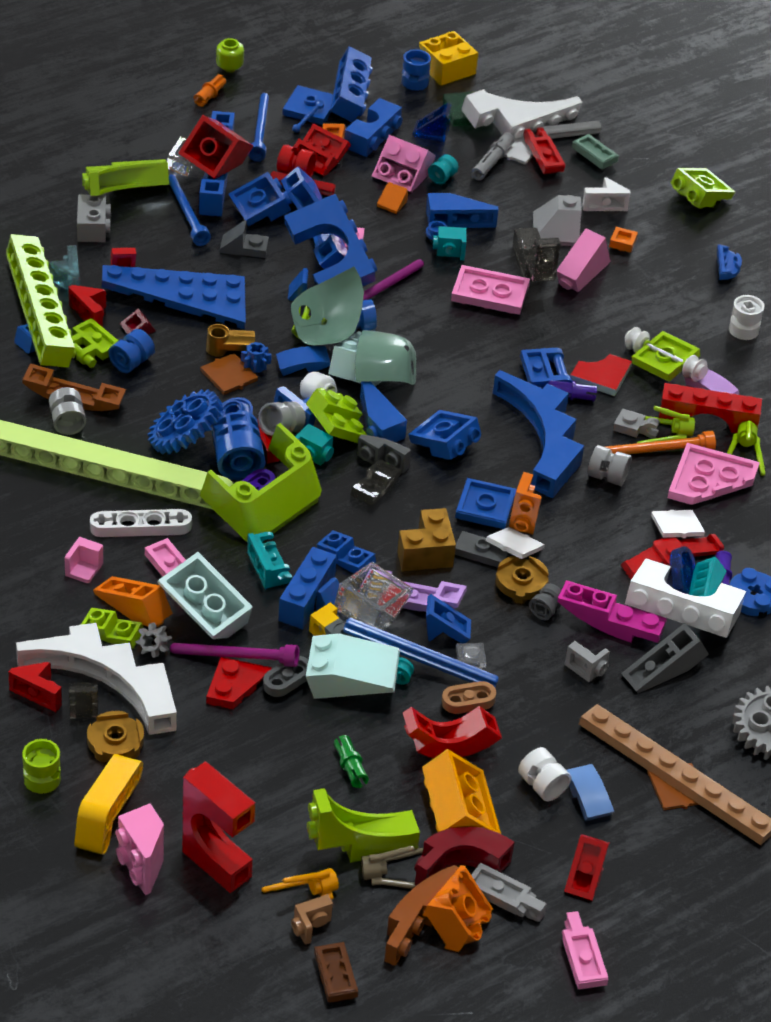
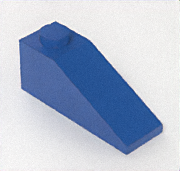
[426,193,499,228]
[360,381,407,442]

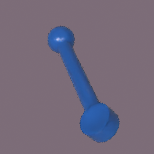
[292,99,324,133]

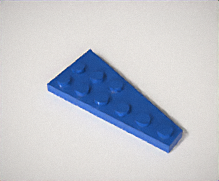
[101,265,246,330]

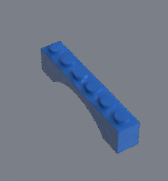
[199,111,235,216]
[281,166,347,269]

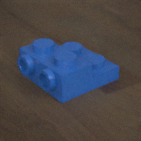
[229,172,292,227]
[408,410,482,460]

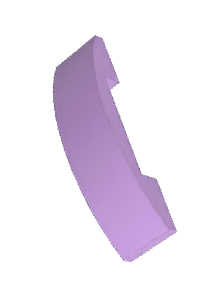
[358,567,467,612]

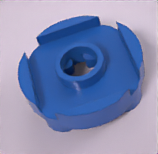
[729,568,771,616]

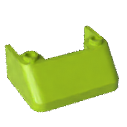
[200,423,322,542]

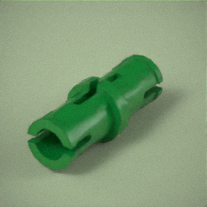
[333,735,369,788]

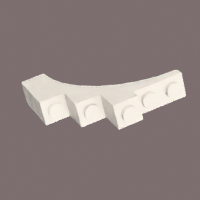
[16,623,177,735]

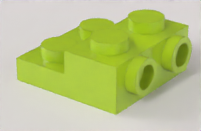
[670,168,735,208]
[306,388,367,443]

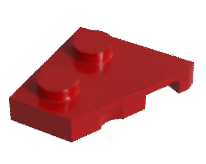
[206,657,272,709]

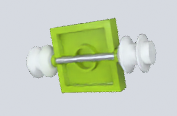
[624,327,708,382]

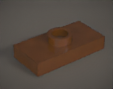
[314,942,358,1003]

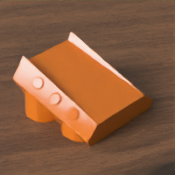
[422,865,493,952]

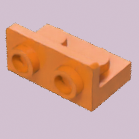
[508,472,542,535]

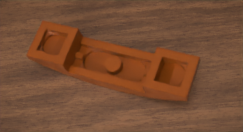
[22,364,126,411]

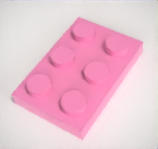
[451,265,530,315]

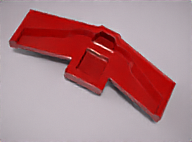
[621,534,724,580]

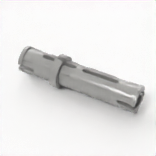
[471,132,515,180]

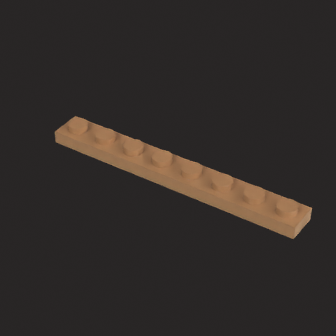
[579,704,771,845]

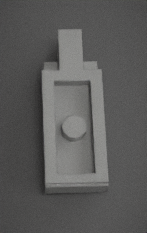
[471,863,546,922]

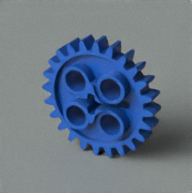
[148,389,223,454]

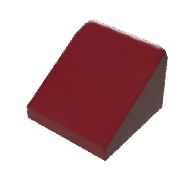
[120,309,156,334]

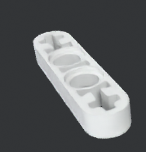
[90,509,192,537]

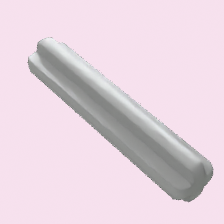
[540,121,602,139]

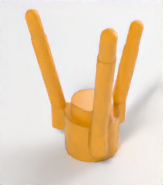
[262,868,339,900]

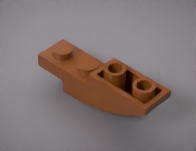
[384,865,459,966]

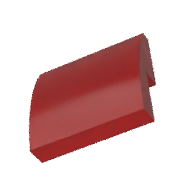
[294,124,351,177]

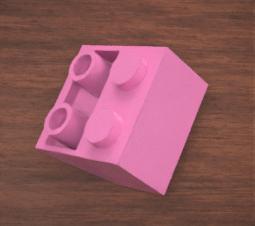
[372,135,436,192]
[116,804,164,895]

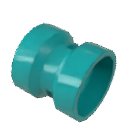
[428,154,459,185]

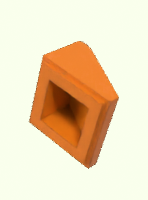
[377,182,408,214]

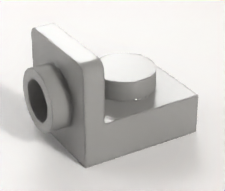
[564,641,610,682]

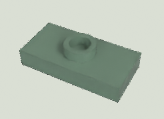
[572,134,619,169]

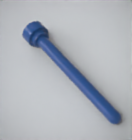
[248,93,269,161]
[169,174,211,246]

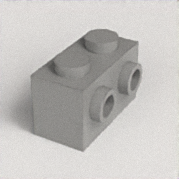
[77,195,111,242]

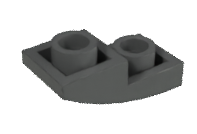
[357,435,411,473]

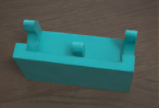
[247,532,293,589]

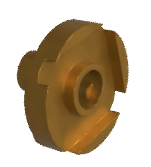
[495,555,549,604]
[87,711,144,762]

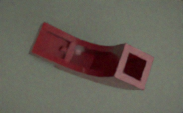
[414,826,515,886]

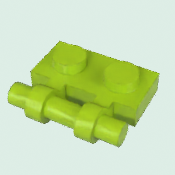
[71,318,119,368]

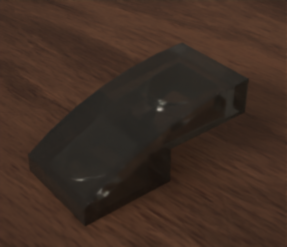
[350,459,402,506]

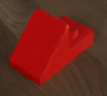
[68,285,106,327]
[8,662,62,712]
[564,834,610,900]

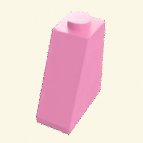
[556,228,610,292]

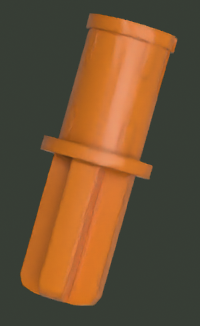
[193,75,226,107]

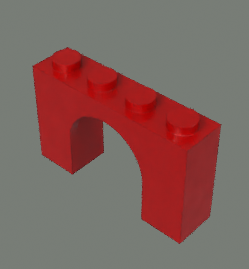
[182,761,255,893]

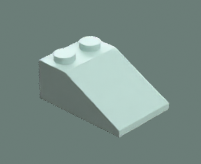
[306,634,400,699]

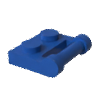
[520,348,572,389]

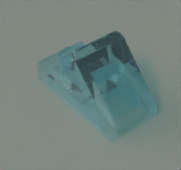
[49,245,80,291]

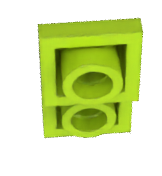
[81,608,144,648]

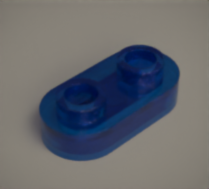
[669,546,695,595]

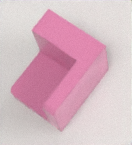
[65,537,103,583]

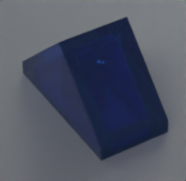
[412,102,452,142]

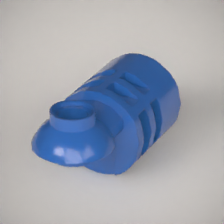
[211,397,266,480]

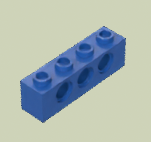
[330,46,373,123]

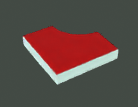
[570,354,632,396]

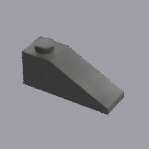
[621,623,709,693]

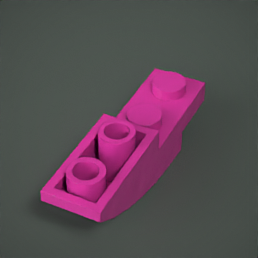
[557,580,667,643]

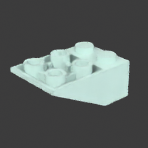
[328,331,381,386]

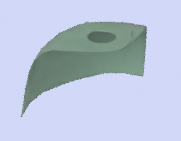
[291,266,364,346]
[355,330,416,385]

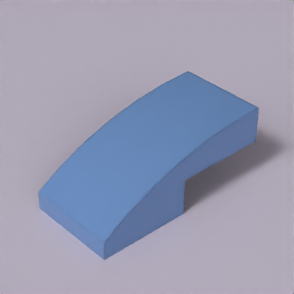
[567,764,614,821]

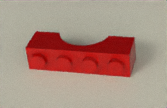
[659,383,762,433]

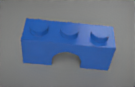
[344,98,403,157]
[278,547,337,629]

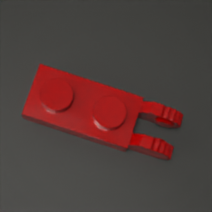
[523,127,565,174]

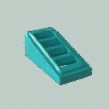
[689,557,727,597]

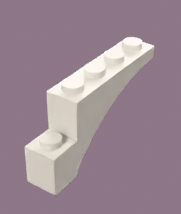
[461,89,582,139]

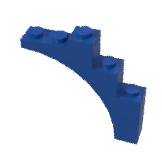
[493,370,584,498]

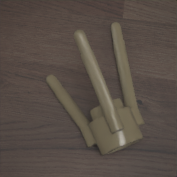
[361,846,423,889]

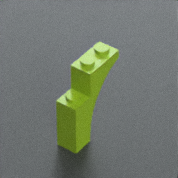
[82,159,169,196]
[307,788,420,862]

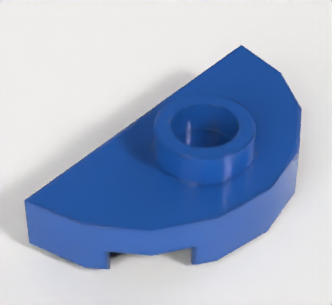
[716,245,742,280]

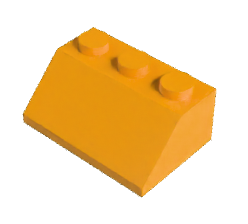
[422,749,501,834]

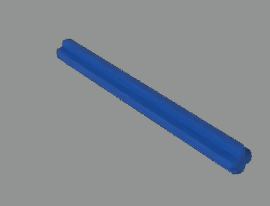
[343,618,498,687]

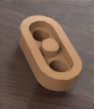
[441,681,496,714]

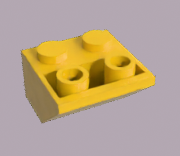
[419,31,478,85]

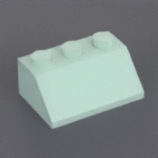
[157,552,253,639]

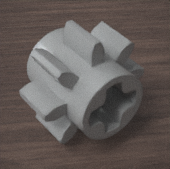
[136,622,172,658]

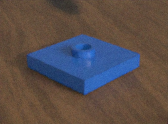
[282,85,333,125]
[455,478,517,529]

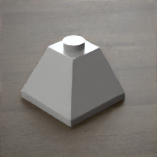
[533,195,581,246]

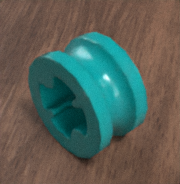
[396,657,414,685]

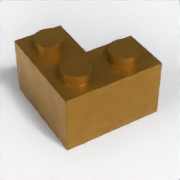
[397,508,456,571]

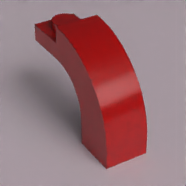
[403,706,502,758]

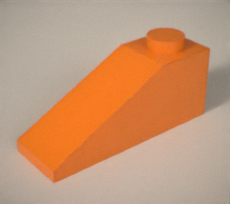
[93,576,173,627]

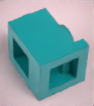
[433,226,466,260]
[295,424,334,466]

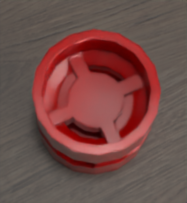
[277,144,317,177]

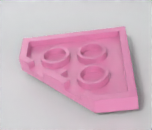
[667,443,760,505]

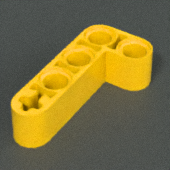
[74,754,143,855]

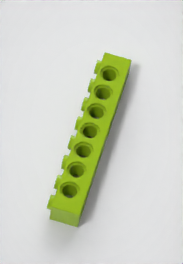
[6,234,76,368]

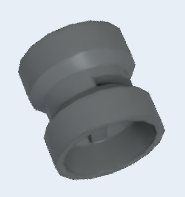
[529,583,562,620]

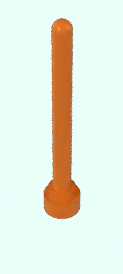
[606,431,716,454]

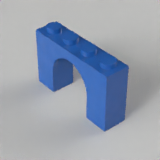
[284,194,378,286]

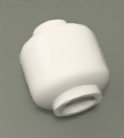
[300,372,337,399]

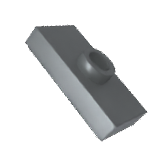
[455,531,510,568]

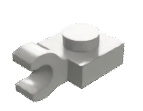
[613,409,660,439]

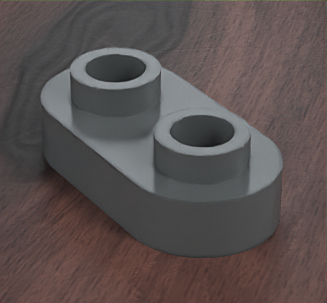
[263,656,308,697]

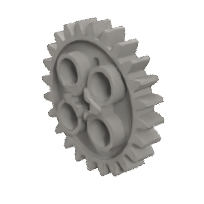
[732,686,771,760]

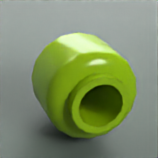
[216,38,244,72]

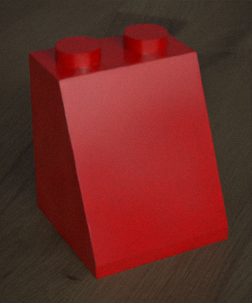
[178,115,254,179]

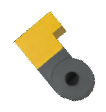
[309,602,355,637]

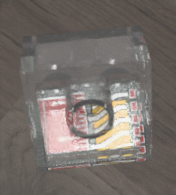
[334,562,413,630]

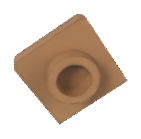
[291,894,333,945]

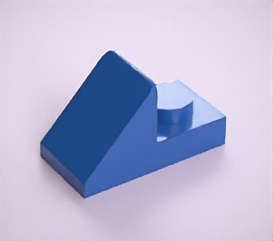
[426,594,471,644]

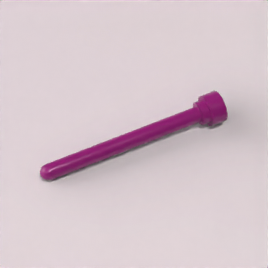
[363,259,424,300]
[169,643,299,667]

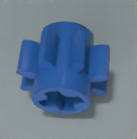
[241,342,272,373]

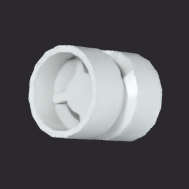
[729,295,764,340]
[518,747,572,801]

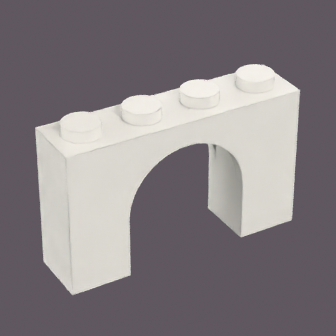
[625,559,746,638]

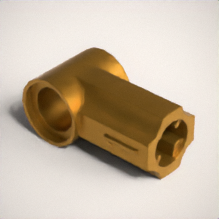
[206,324,255,357]

